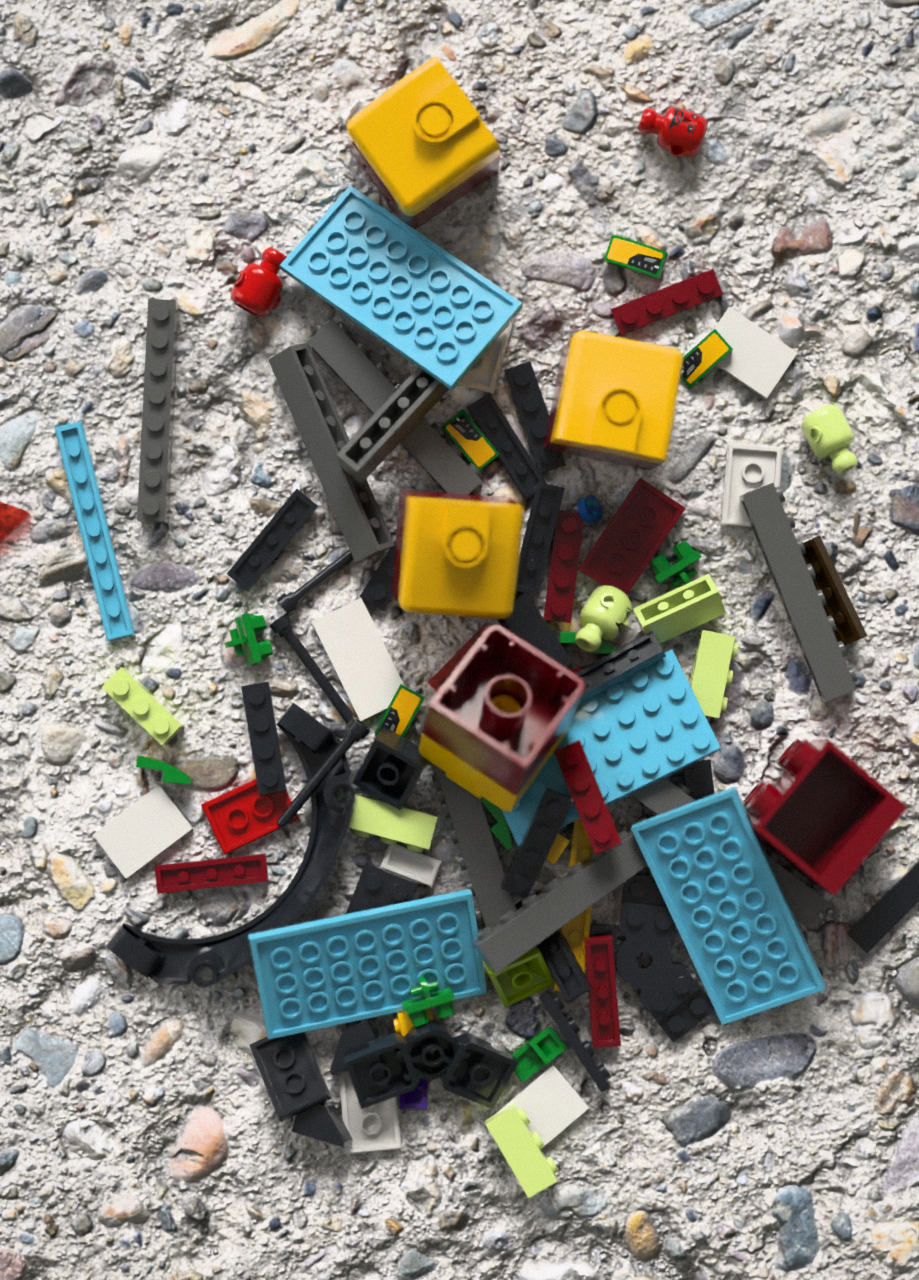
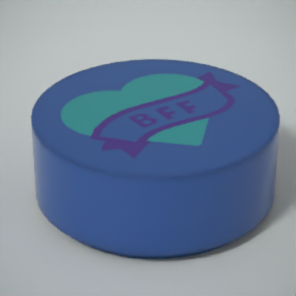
[577,495,603,524]

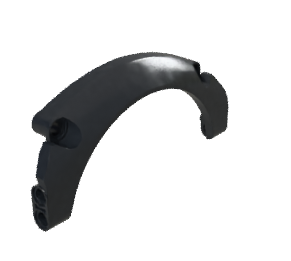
[106,702,356,988]

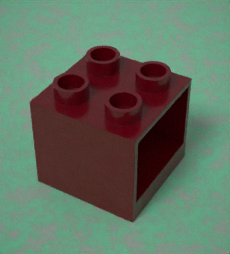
[743,738,908,895]

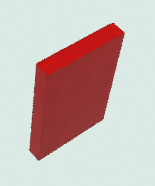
[201,779,300,855]

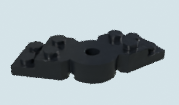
[616,874,715,1043]
[343,1021,519,1109]

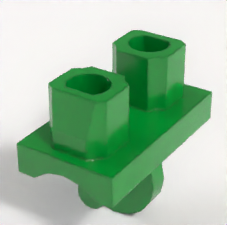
[650,540,702,589]
[224,613,273,666]
[401,976,455,1027]

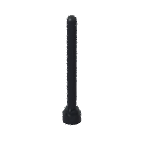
[276,527,388,617]
[269,613,355,724]
[277,717,371,828]

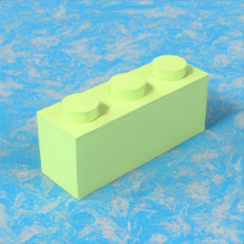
[633,574,726,644]
[689,630,738,718]
[101,667,185,745]
[348,795,438,853]
[486,1103,559,1198]

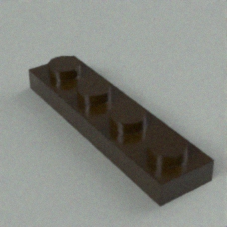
[803,535,867,646]

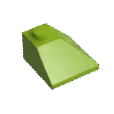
[482,947,554,1007]

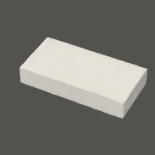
[380,844,442,888]

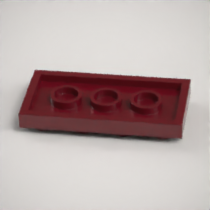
[578,478,686,595]

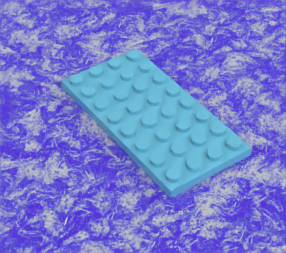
[280,185,523,390]
[501,650,722,847]
[631,786,826,1025]
[248,889,487,1039]

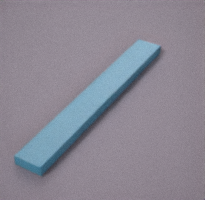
[55,421,135,642]

